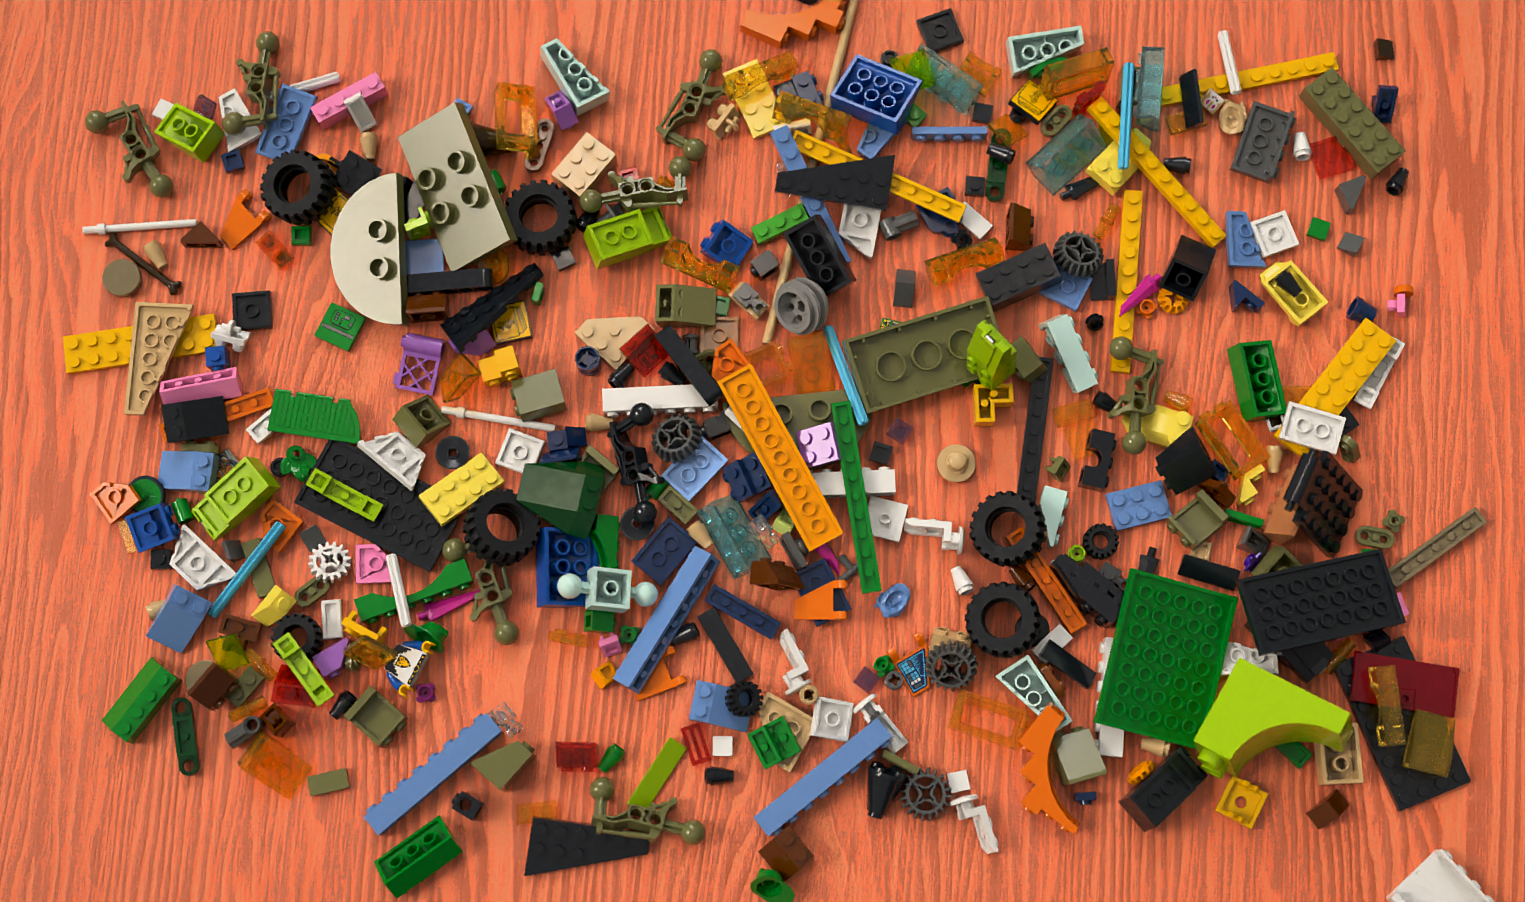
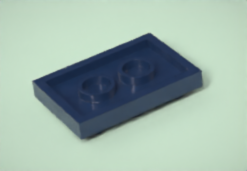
[631,517,698,586]
[796,558,851,627]

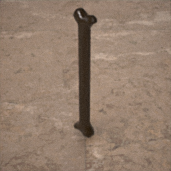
[105,233,182,295]

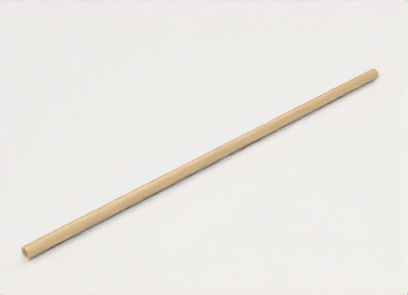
[762,0,859,346]

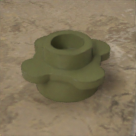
[1382,510,1405,533]
[345,651,361,672]

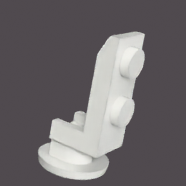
[904,517,964,555]
[779,629,811,696]
[853,693,908,754]
[950,794,999,854]

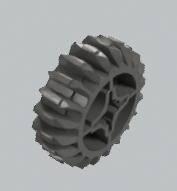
[1052,230,1104,279]
[651,413,703,464]
[925,639,978,692]
[899,767,952,821]

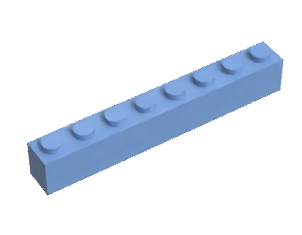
[613,546,720,695]
[364,713,504,836]
[753,718,892,837]

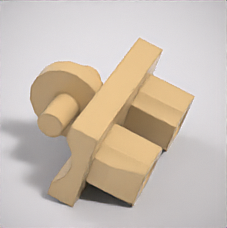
[707,103,740,140]

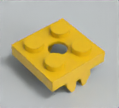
[341,610,388,648]
[1214,775,1268,829]

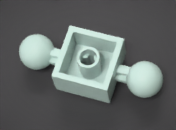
[557,566,658,613]

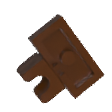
[1197,478,1236,508]
[218,614,263,655]

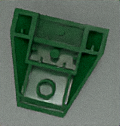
[516,461,604,540]

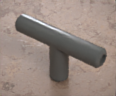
[836,554,858,581]

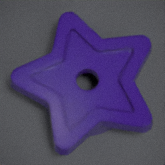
[1244,552,1262,573]

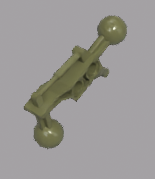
[222,31,281,135]
[656,49,728,162]
[85,101,173,198]
[579,156,692,213]
[1107,336,1164,455]
[442,538,519,645]
[589,777,706,845]

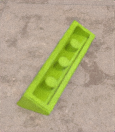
[627,737,687,808]

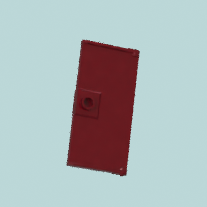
[1350,650,1460,718]

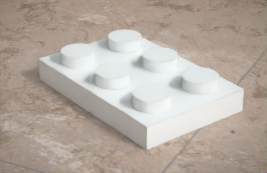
[1278,401,1346,456]

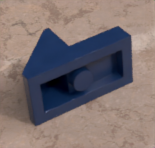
[1372,85,1399,123]
[1229,280,1265,313]
[547,426,588,452]
[747,489,784,526]

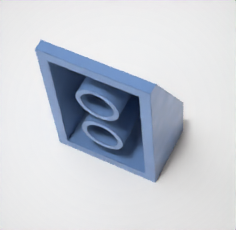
[158,451,220,494]
[146,584,212,653]
[689,680,750,733]

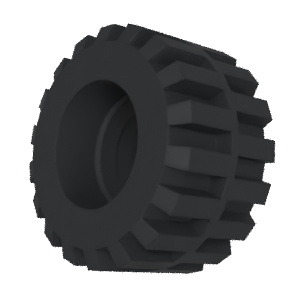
[270,613,323,660]

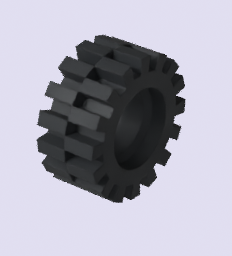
[1082,523,1119,560]
[725,681,763,717]

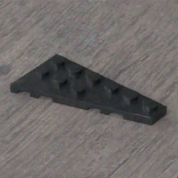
[774,155,895,211]
[440,263,544,354]
[524,816,650,876]

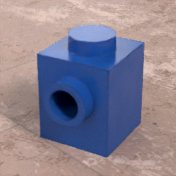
[205,346,231,372]

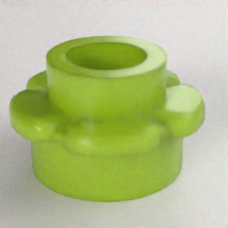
[1067,544,1086,563]

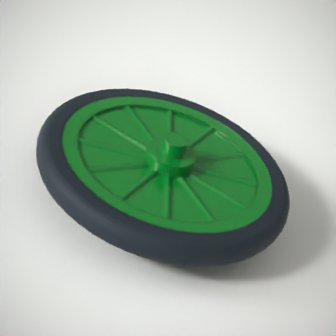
[129,475,165,513]

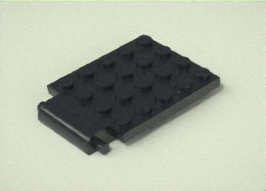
[1283,448,1363,559]

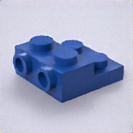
[700,220,754,273]
[125,502,180,553]

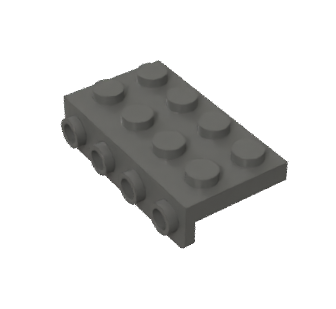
[1230,101,1296,184]

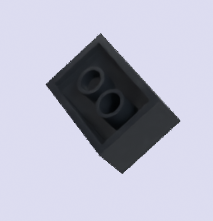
[161,396,229,443]

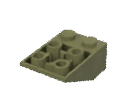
[655,284,717,328]

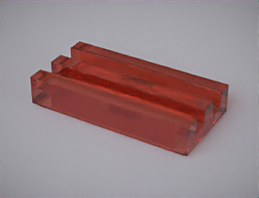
[680,722,711,766]

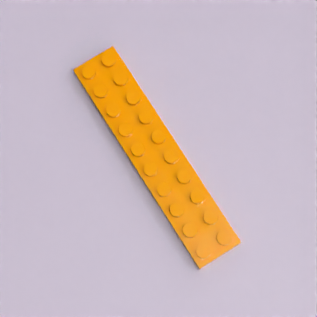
[717,364,843,552]

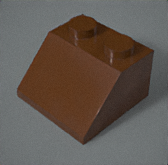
[1005,203,1034,251]
[406,291,449,323]
[749,557,805,591]
[187,662,240,711]
[758,826,815,882]

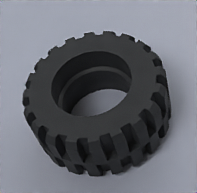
[260,150,337,226]
[505,180,577,256]
[463,488,541,567]
[969,491,1047,567]
[965,582,1042,658]

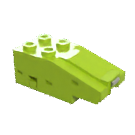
[583,206,673,270]
[966,320,1017,391]
[191,456,281,541]

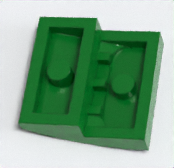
[747,715,802,770]

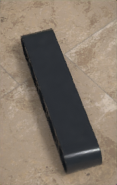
[407,268,493,296]
[654,324,724,407]

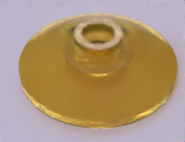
[477,249,509,284]

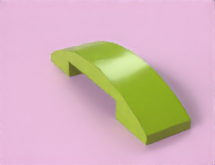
[305,468,384,522]
[272,632,335,707]

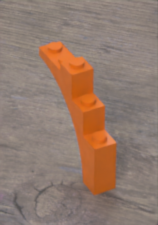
[740,0,846,49]
[1019,702,1080,834]

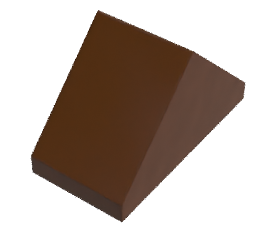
[181,221,223,248]
[260,702,295,738]
[1306,789,1349,829]

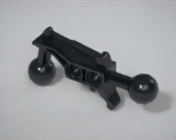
[607,402,665,525]

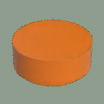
[1394,284,1414,298]

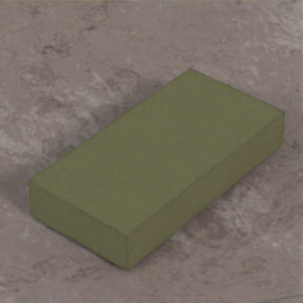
[881,749,920,774]
[307,768,350,797]

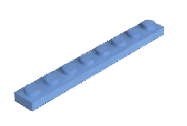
[770,125,851,263]

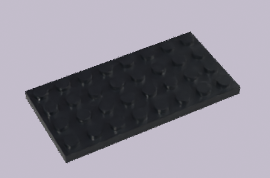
[294,440,463,573]
[1236,549,1406,656]
[1332,636,1471,811]

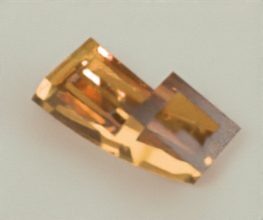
[255,230,294,270]

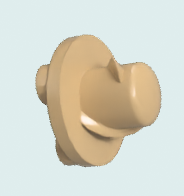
[937,444,976,483]

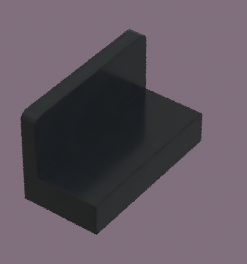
[1090,259,1116,301]

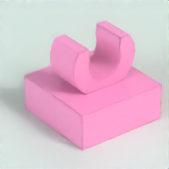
[1387,294,1406,317]
[598,632,623,658]

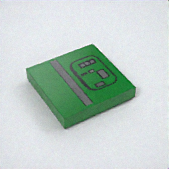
[314,302,366,352]

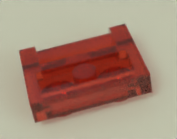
[1072,80,1106,118]

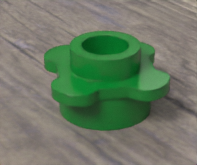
[619,625,640,645]
[873,655,895,678]

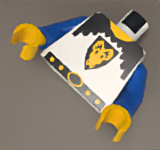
[379,640,436,699]

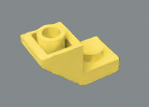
[1236,464,1265,506]

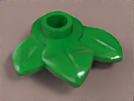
[280,445,317,482]

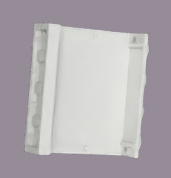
[1386,849,1495,902]

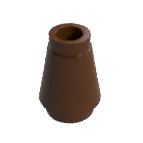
[1009,565,1036,592]

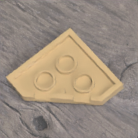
[574,316,655,371]
[759,692,813,773]

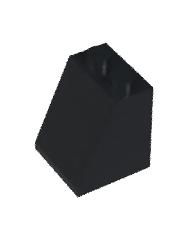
[1159,235,1216,302]
[1155,426,1217,495]

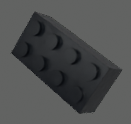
[783,214,857,298]
[975,243,1061,312]

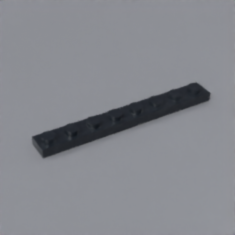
[1016,357,1054,503]

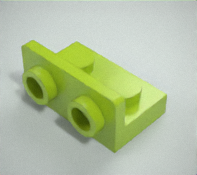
[404,207,433,241]

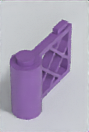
[393,333,445,396]

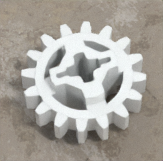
[308,542,351,583]

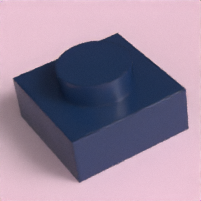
[221,149,245,174]
[1211,459,1230,482]
[1073,792,1097,805]

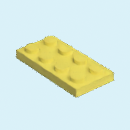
[723,59,787,140]
[419,453,505,527]

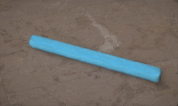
[1118,62,1135,170]
[823,325,869,426]
[207,521,286,618]

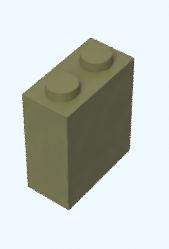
[509,369,567,422]

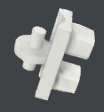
[211,320,251,352]

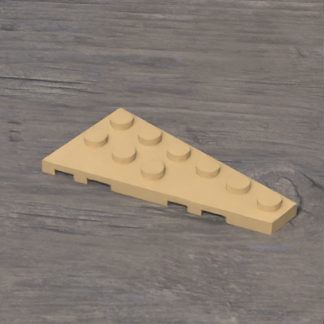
[124,302,195,416]

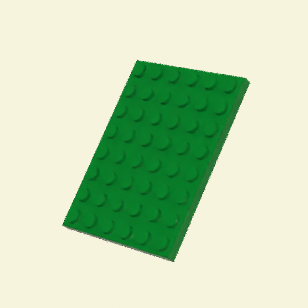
[1094,568,1238,749]

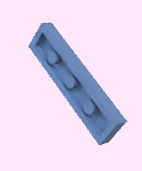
[911,127,987,142]

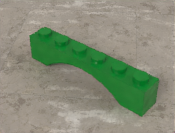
[584,514,620,634]
[354,559,474,625]

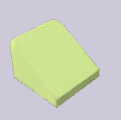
[772,508,795,534]

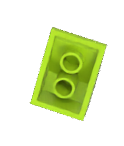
[154,102,225,163]

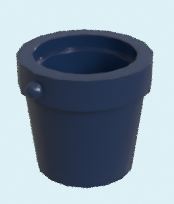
[1346,296,1377,323]

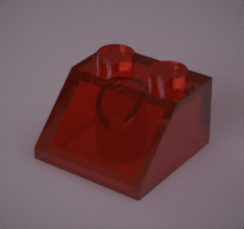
[556,742,598,772]

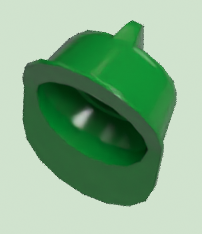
[404,621,449,653]
[750,868,795,902]

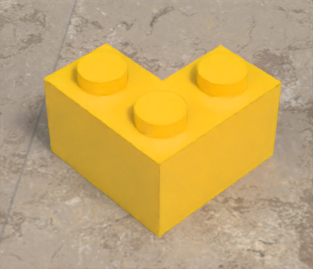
[478,345,522,387]
[972,383,1014,427]

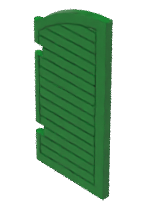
[267,389,360,444]

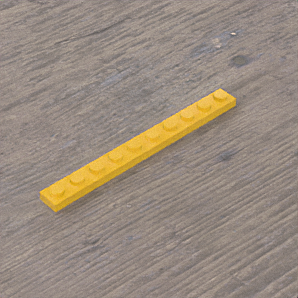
[1155,52,1339,108]
[1086,96,1226,248]
[793,130,967,223]
[1110,189,1143,374]

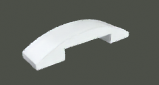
[1353,336,1405,410]

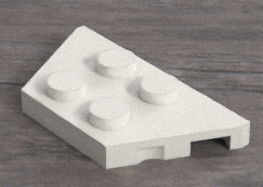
[838,204,881,259]
[357,431,426,491]
[169,524,236,591]

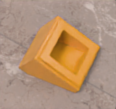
[590,660,617,690]

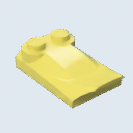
[1085,128,1152,196]
[1260,260,1328,327]
[1122,402,1193,448]

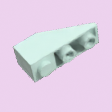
[1038,485,1069,550]

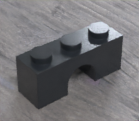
[1078,428,1117,492]

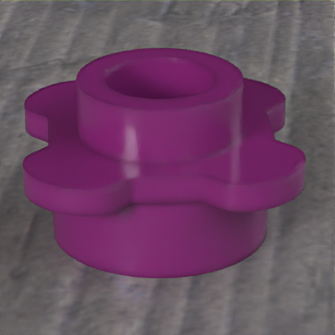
[416,683,436,703]

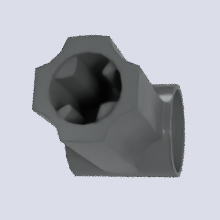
[879,210,919,241]
[224,716,265,749]

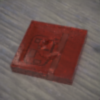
[1309,136,1356,180]
[619,324,669,377]

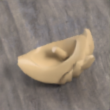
[1219,99,1247,134]

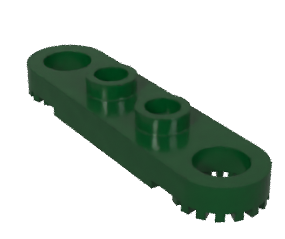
[985,129,1010,203]
[171,697,200,776]

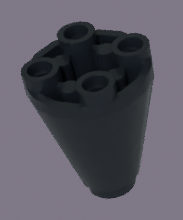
[867,761,906,819]

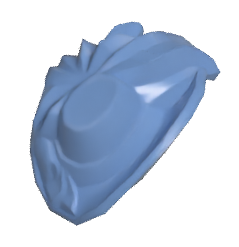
[874,583,911,619]

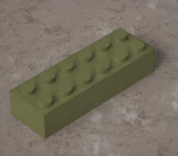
[1298,67,1405,180]

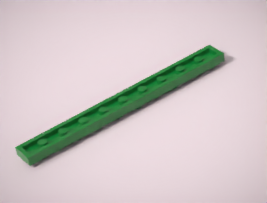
[831,401,882,594]

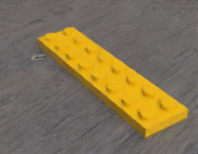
[63,314,217,375]
[1273,318,1397,457]

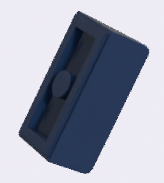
[540,446,582,463]

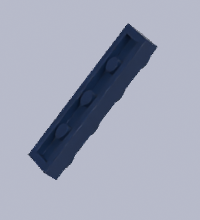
[704,584,781,640]

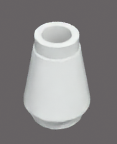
[1293,132,1312,161]
[951,566,974,596]

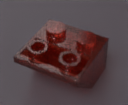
[271,664,320,708]

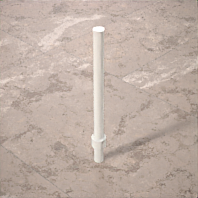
[82,219,198,235]
[441,406,556,432]

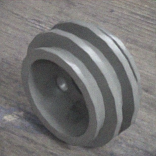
[774,277,829,336]

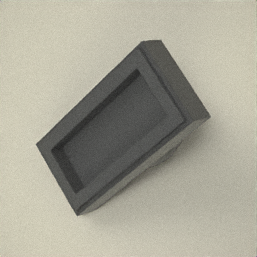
[779,531,809,571]

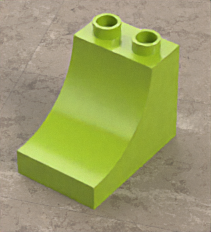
[1193,657,1353,779]

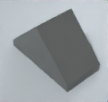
[1334,175,1366,215]
[893,269,916,308]
[1236,526,1271,559]

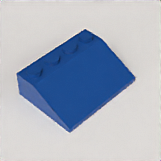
[830,54,923,135]
[536,527,599,608]

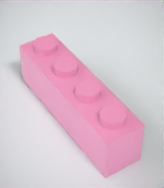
[310,72,388,130]
[159,367,243,404]

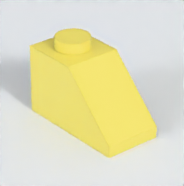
[251,585,297,627]

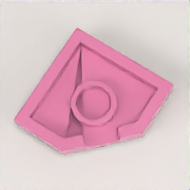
[356,544,391,584]

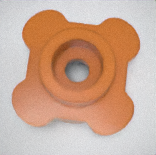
[1135,298,1157,319]

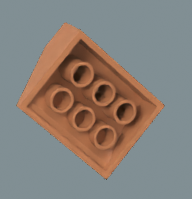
[1259,464,1298,546]

